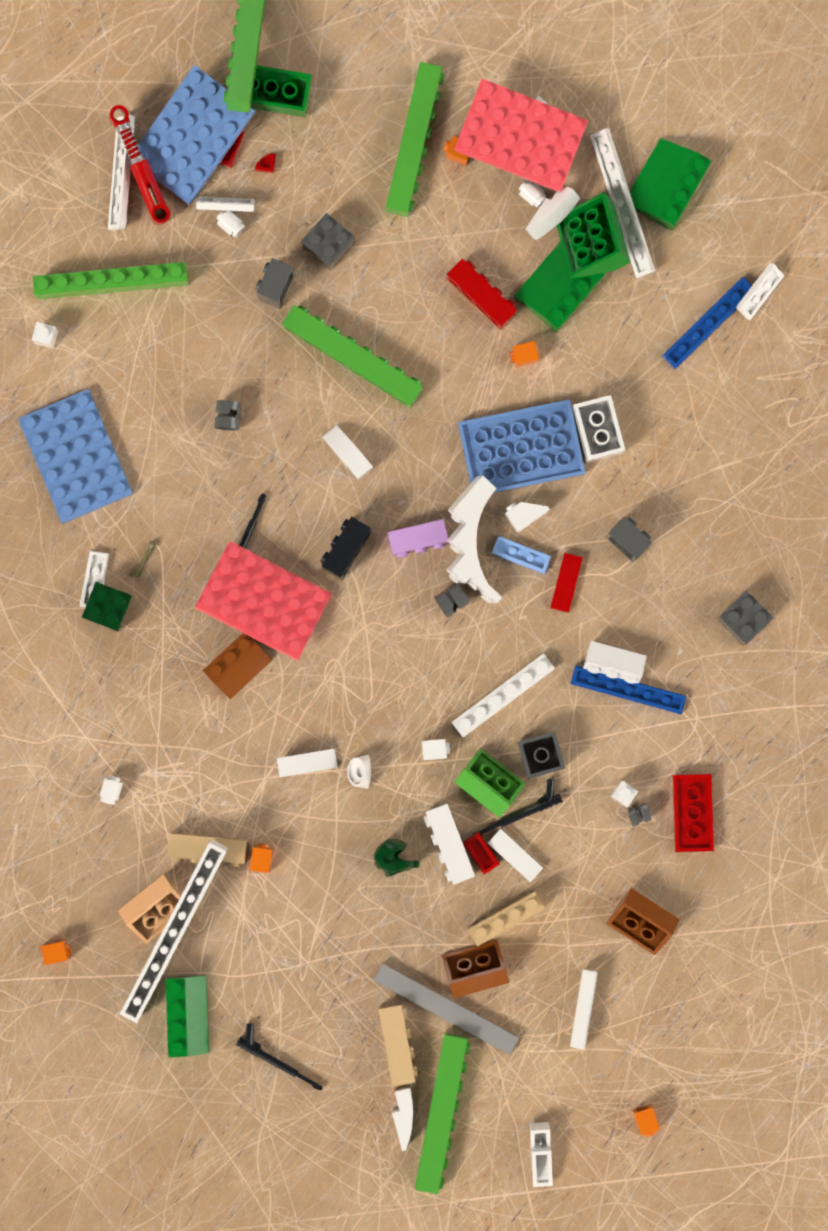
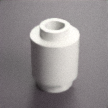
[519,181,547,208]
[217,210,245,238]
[99,775,123,805]

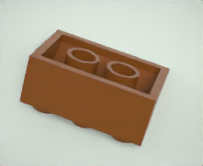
[202,633,272,699]
[606,888,680,955]
[442,940,509,999]

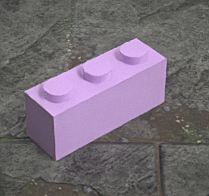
[387,519,449,558]

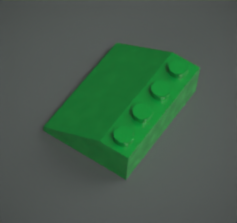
[630,138,712,231]
[557,192,630,279]
[513,242,607,333]

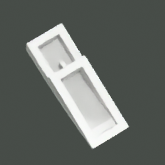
[525,185,580,240]
[322,425,373,480]
[277,749,338,777]
[392,1085,413,1151]
[529,1122,553,1187]

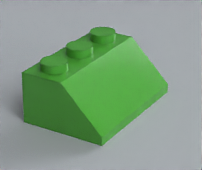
[454,748,526,818]

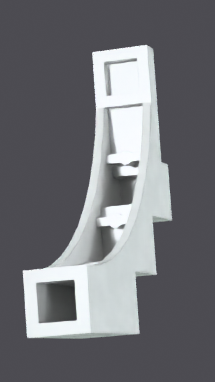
[446,476,502,603]

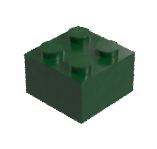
[82,582,132,632]

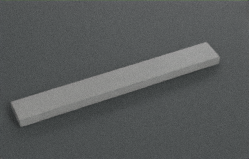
[374,963,519,1055]

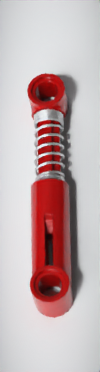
[109,105,170,225]

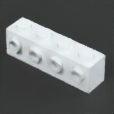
[424,804,475,885]

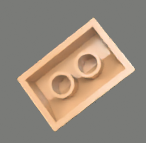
[118,874,181,944]

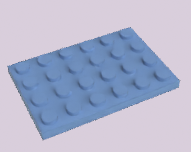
[138,65,256,205]
[18,389,133,524]
[458,400,586,493]

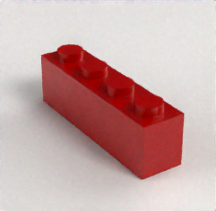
[446,258,517,330]

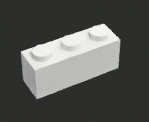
[583,641,647,684]

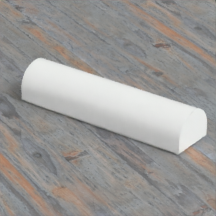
[570,969,598,1050]

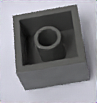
[301,213,356,270]
[255,258,295,309]
[605,516,653,562]
[716,590,774,646]
[517,731,565,779]

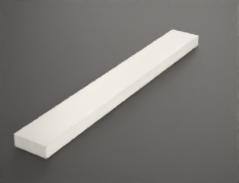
[590,128,655,278]

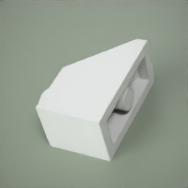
[505,502,550,533]

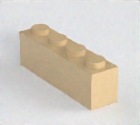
[167,833,248,867]
[467,891,545,947]
[379,1003,419,1087]

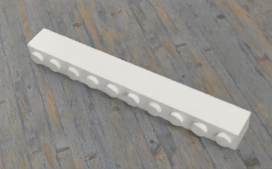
[120,839,228,1023]

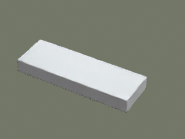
[196,196,255,212]
[736,263,784,320]
[79,550,109,608]
[488,829,543,882]

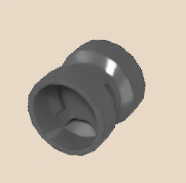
[627,802,652,826]

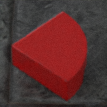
[255,153,276,173]

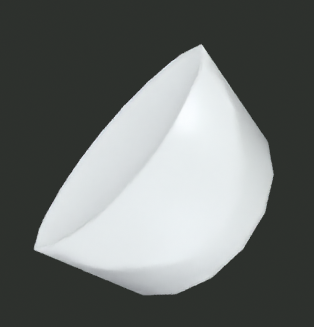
[347,754,371,789]

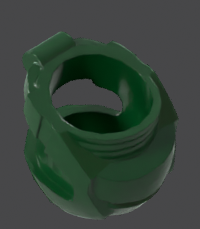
[374,838,420,877]

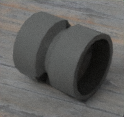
[214,400,241,431]
[434,583,470,618]

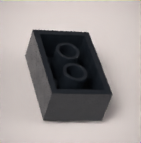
[321,516,372,581]

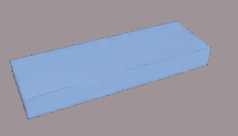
[491,536,551,574]

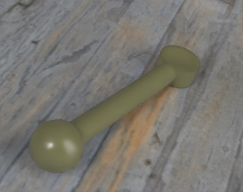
[133,541,156,577]

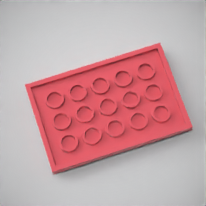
[454,78,588,193]
[195,541,332,661]

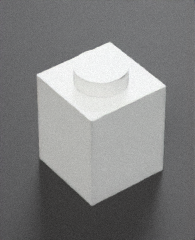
[32,322,58,349]
[422,739,450,760]
[610,780,638,807]

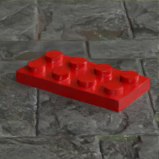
[672,774,714,852]

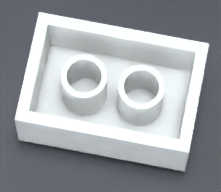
[572,395,626,463]

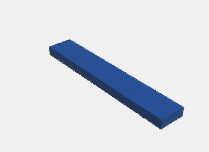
[662,277,752,369]
[570,665,686,715]

